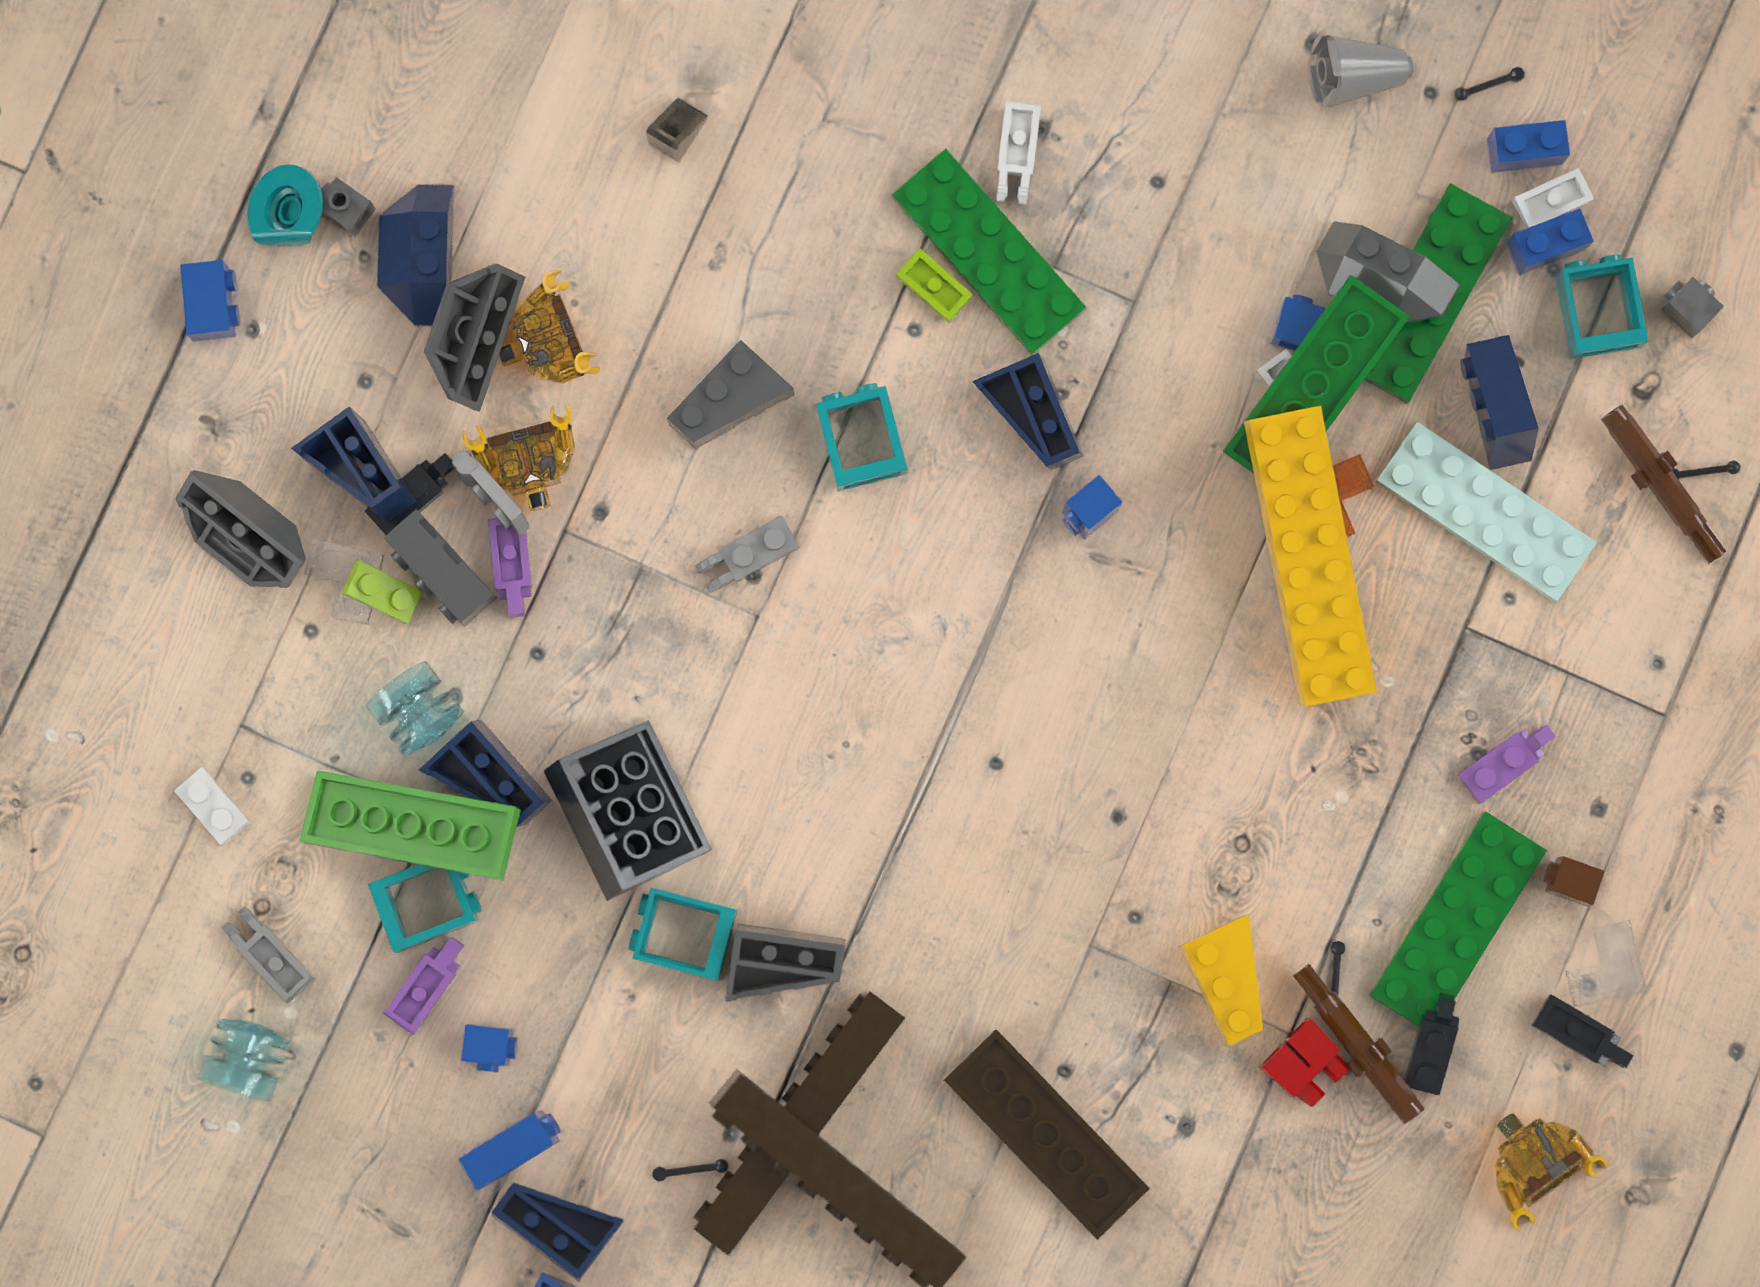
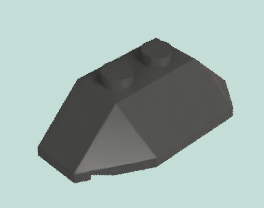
[1316,221,1460,324]
[424,263,526,412]
[175,470,306,588]

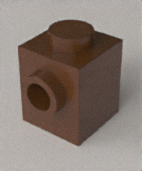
[1543,856,1605,906]

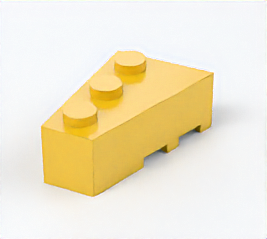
[1179,914,1263,1046]

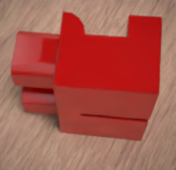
[1258,1018,1350,1107]

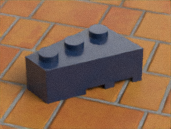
[1460,335,1539,470]
[972,353,1084,470]
[291,406,417,522]
[419,720,553,827]
[491,1183,624,1282]

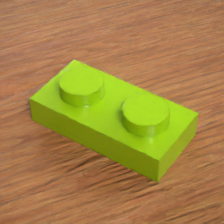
[896,248,973,323]
[341,561,423,624]

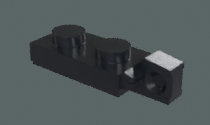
[365,453,455,536]
[1404,992,1459,1096]
[1531,994,1634,1068]

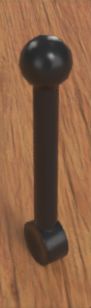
[1454,67,1525,101]
[1672,460,1741,480]
[1330,941,1346,995]
[652,1159,729,1182]

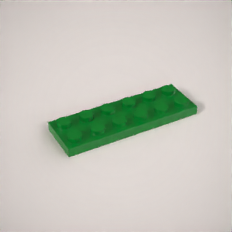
[892,148,1087,355]
[1365,183,1513,404]
[1223,274,1410,474]
[1369,811,1547,1027]

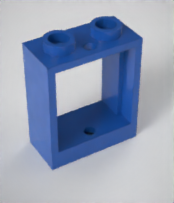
[458,1110,562,1191]

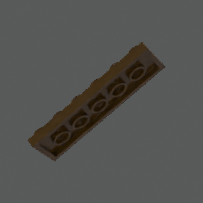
[944,1029,1150,1240]

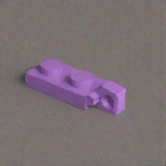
[488,518,532,618]
[1458,725,1556,804]
[383,937,465,1035]

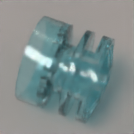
[366,661,465,756]
[197,1018,292,1101]

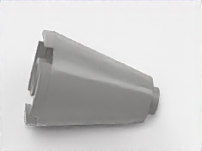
[1309,35,1413,107]

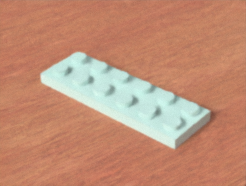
[1376,422,1597,603]

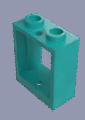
[1555,254,1649,359]
[816,383,908,492]
[368,865,482,953]
[628,888,737,981]

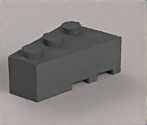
[667,340,795,449]
[384,509,497,626]
[725,923,846,1002]

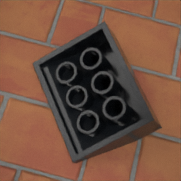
[544,720,712,901]

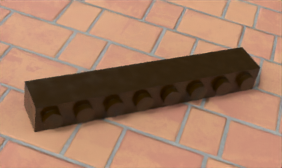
[693,991,905,1256]
[709,1068,967,1287]

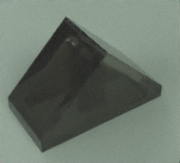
[646,98,708,162]

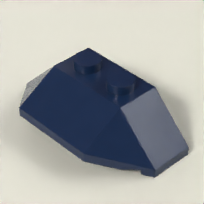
[377,184,454,326]

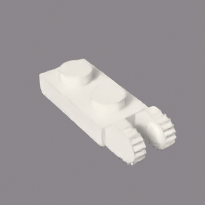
[996,101,1041,204]

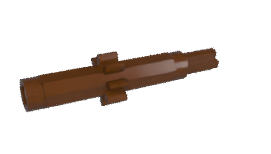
[1601,404,1726,564]
[1293,964,1425,1124]

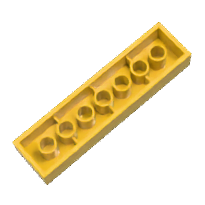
[1244,406,1377,707]

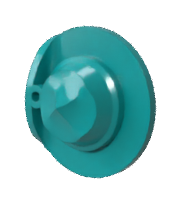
[247,164,323,246]

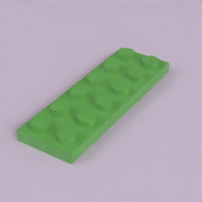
[299,771,521,881]

